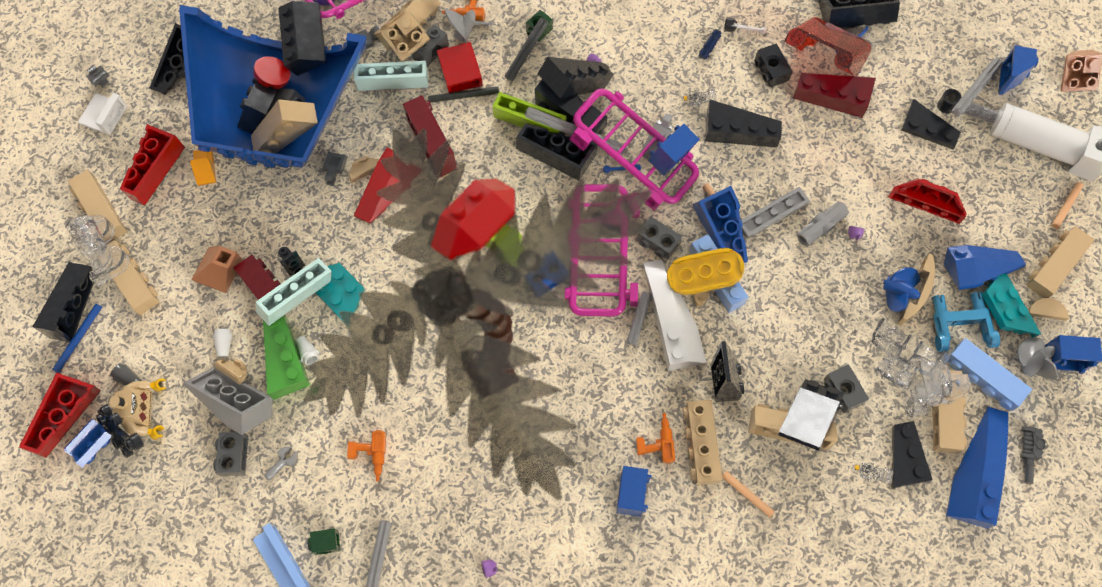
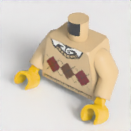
[109,378,166,440]

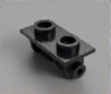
[278,247,305,276]

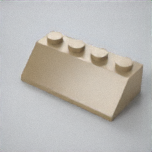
[748,404,838,450]

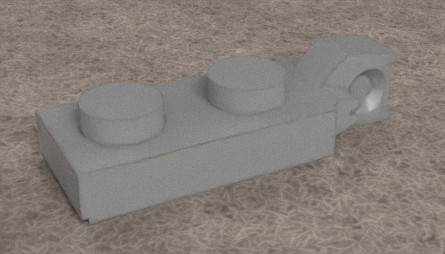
[640,113,673,159]

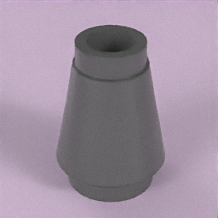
[110,363,142,386]

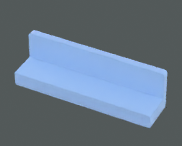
[253,523,310,587]

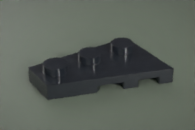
[901,99,961,150]
[891,421,933,489]

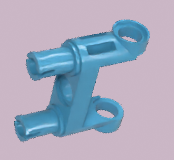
[932,292,1000,352]

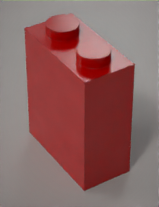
[437,42,483,93]

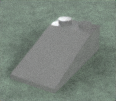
[184,367,272,435]

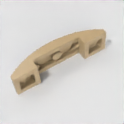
[897,253,935,326]

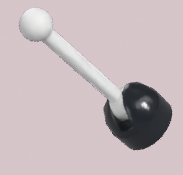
[724,17,767,34]

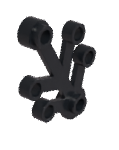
[96,404,144,458]

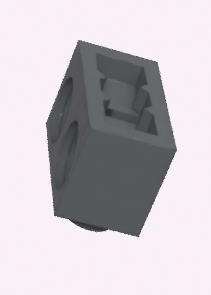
[637,216,682,260]
[213,432,249,476]

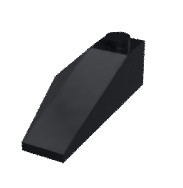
[149,23,185,95]

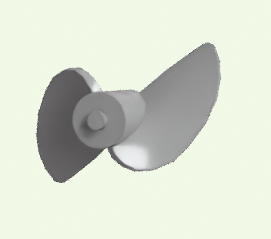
[445,8,495,42]
[1017,338,1058,380]

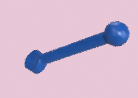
[603,164,641,173]

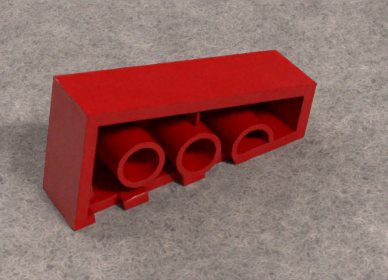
[120,124,185,206]

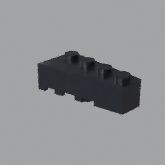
[32,262,98,342]

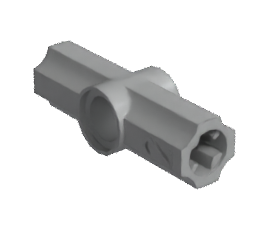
[796,201,849,247]

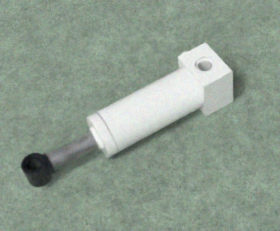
[937,89,1102,182]

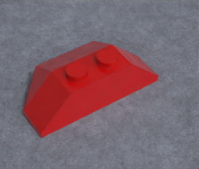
[431,178,515,260]
[888,178,967,224]

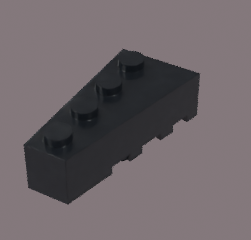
[237,56,278,134]
[537,57,614,99]
[535,79,608,134]
[705,99,782,148]
[516,124,598,181]

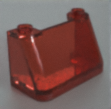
[784,17,872,76]

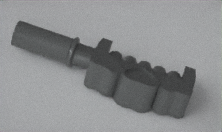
[1020,426,1046,484]

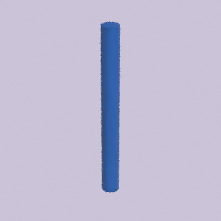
[52,303,102,373]

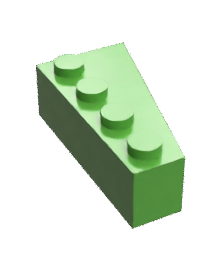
[263,315,310,400]

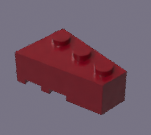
[233,254,281,300]

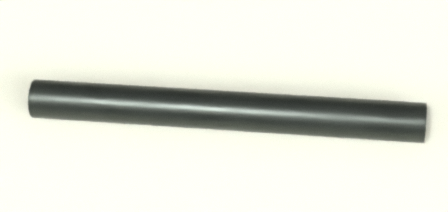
[428,86,499,103]

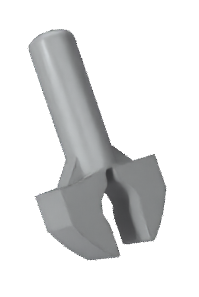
[264,447,298,480]

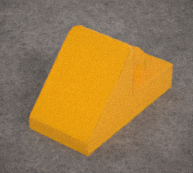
[190,150,216,186]

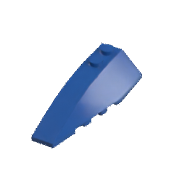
[946,407,1008,529]

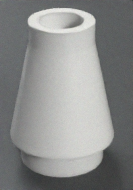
[212,329,233,358]
[295,336,319,365]

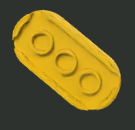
[667,248,745,295]

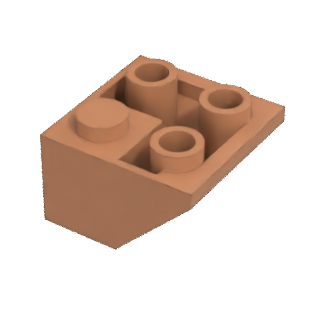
[1060,50,1102,92]
[191,246,243,293]

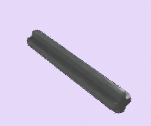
[505,18,548,81]

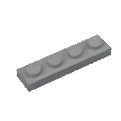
[742,187,810,239]

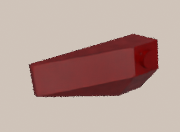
[354,147,421,224]

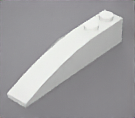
[643,260,706,371]

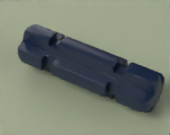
[699,29,722,60]

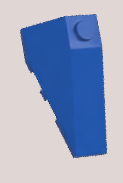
[692,186,748,263]
[944,245,1026,290]

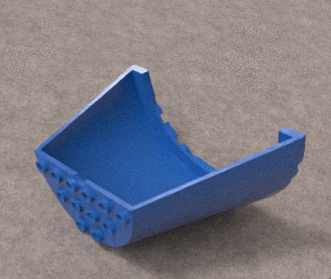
[179,5,367,168]

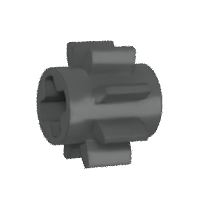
[86,65,110,87]

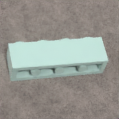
[354,60,428,91]
[256,258,331,326]

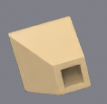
[381,11,430,62]

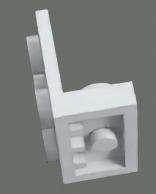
[78,93,128,135]

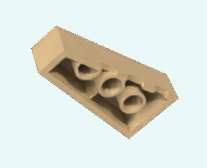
[251,100,318,154]

